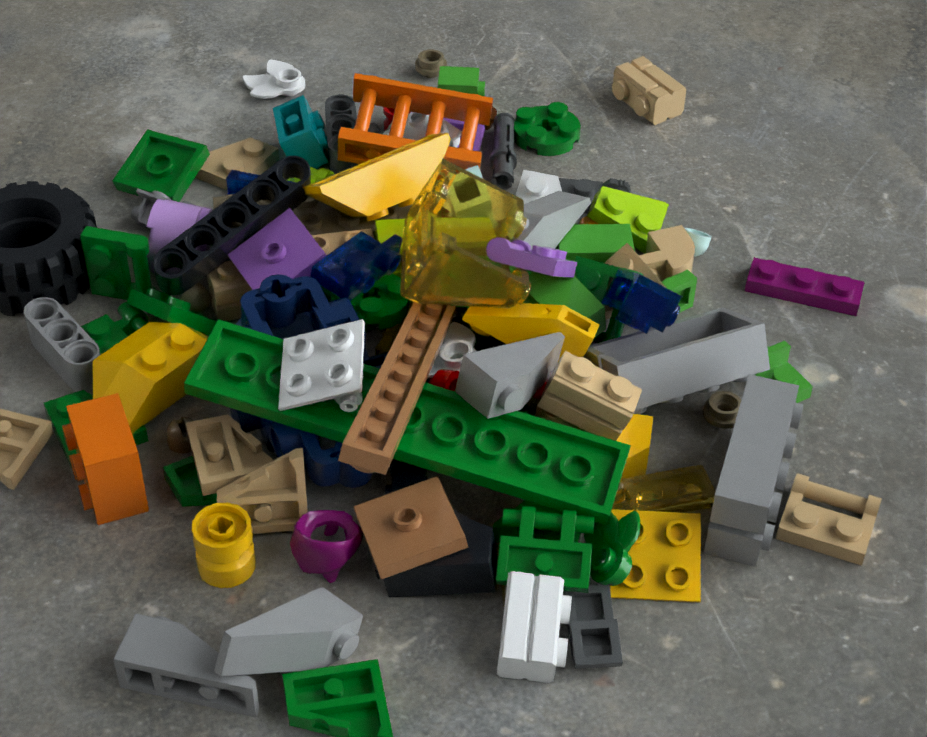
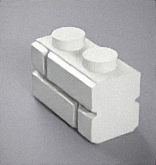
[497,571,572,683]

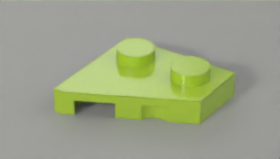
[587,186,669,253]

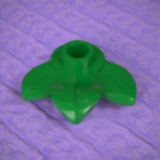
[584,511,640,586]

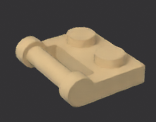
[776,473,882,566]

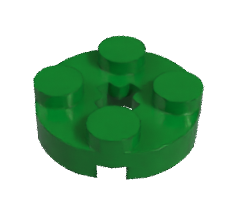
[514,102,581,156]
[330,263,410,330]

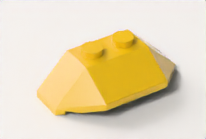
[303,133,451,221]
[93,322,209,434]

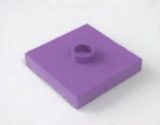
[228,208,331,290]

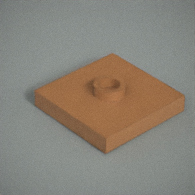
[353,476,468,580]

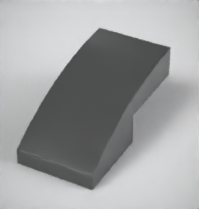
[563,584,623,669]

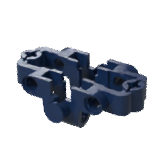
[230,274,388,488]

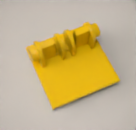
[610,509,701,603]

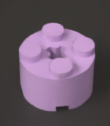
[146,199,212,275]

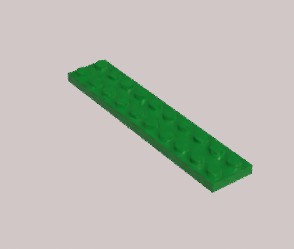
[184,319,631,525]

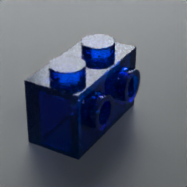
[601,268,682,334]

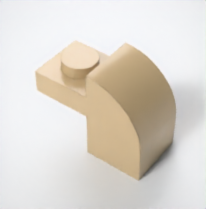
[639,225,695,281]

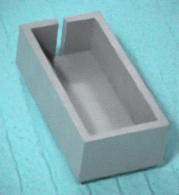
[584,307,770,414]
[704,374,804,567]

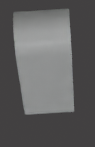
[24,297,100,393]

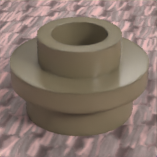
[415,49,447,78]
[703,391,741,429]

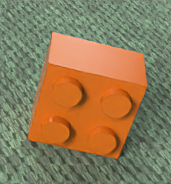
[62,393,149,525]

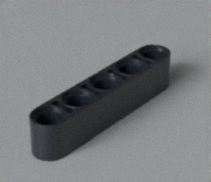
[153,155,311,295]

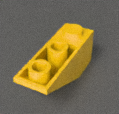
[462,301,600,362]

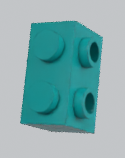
[273,95,328,169]

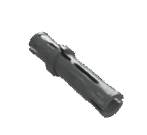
[489,113,517,190]

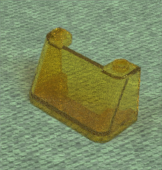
[400,158,531,309]

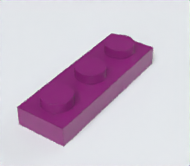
[745,257,865,316]

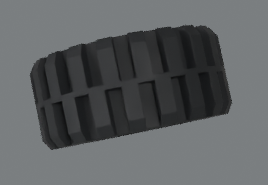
[0,181,97,316]

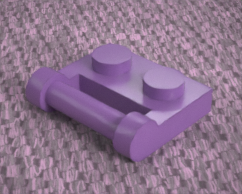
[486,237,577,278]

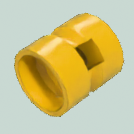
[192,502,256,588]

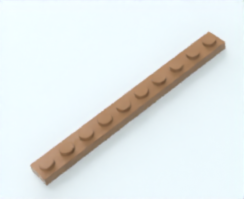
[338,279,458,475]

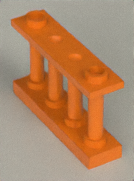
[337,73,493,179]

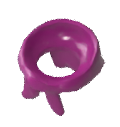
[290,509,363,583]

